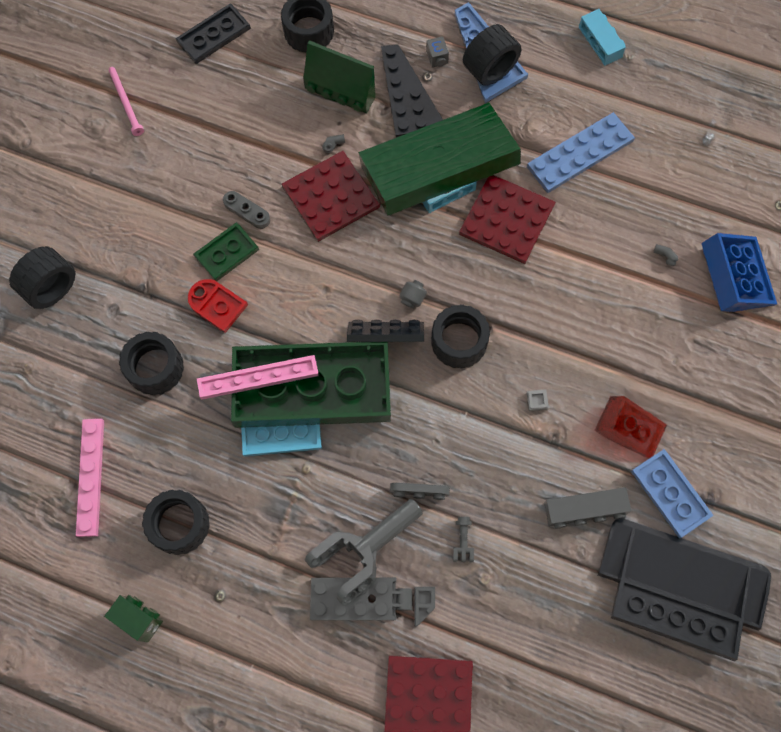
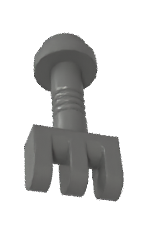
[453,517,474,562]

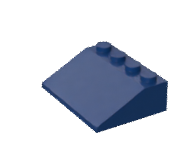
[701,233,777,312]

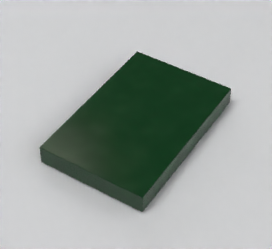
[193,222,260,281]

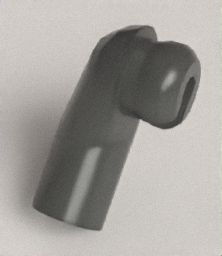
[322,134,345,153]
[653,244,678,266]

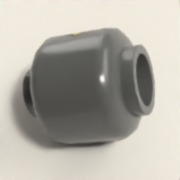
[399,280,427,309]

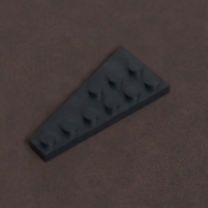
[381,44,443,138]

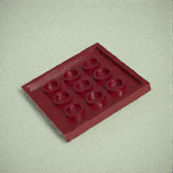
[282,151,380,242]
[459,175,556,264]
[384,656,473,732]

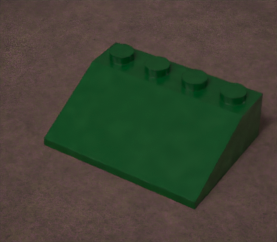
[303,41,376,114]

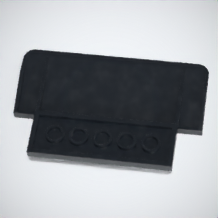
[597,519,771,662]

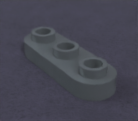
[223,191,270,229]
[390,483,450,500]

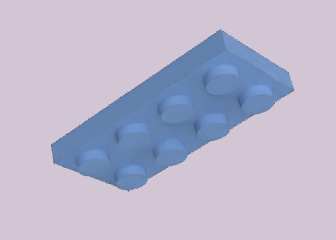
[631,449,714,539]

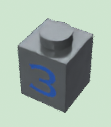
[426,36,449,68]

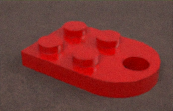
[188,279,248,333]

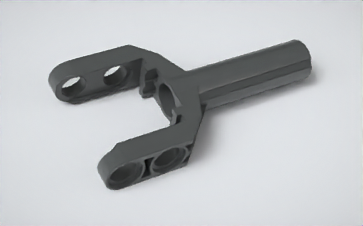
[305,499,423,605]

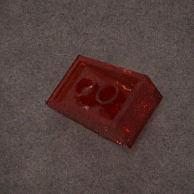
[594,396,667,459]

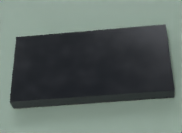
[175,3,251,64]

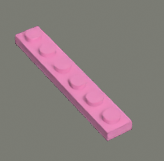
[197,355,319,400]
[76,419,104,537]

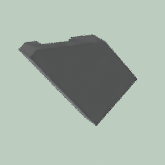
[414,587,435,626]

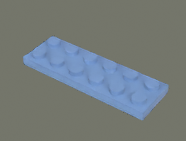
[527,112,635,193]

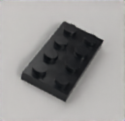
[347,319,424,342]

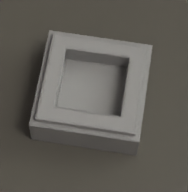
[526,389,549,411]

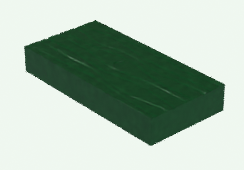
[358,103,521,216]
[231,342,391,428]

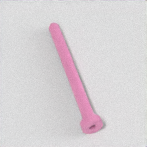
[109,67,144,136]

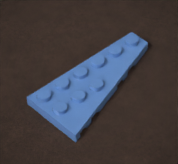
[454,2,528,103]

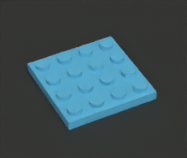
[241,424,322,457]

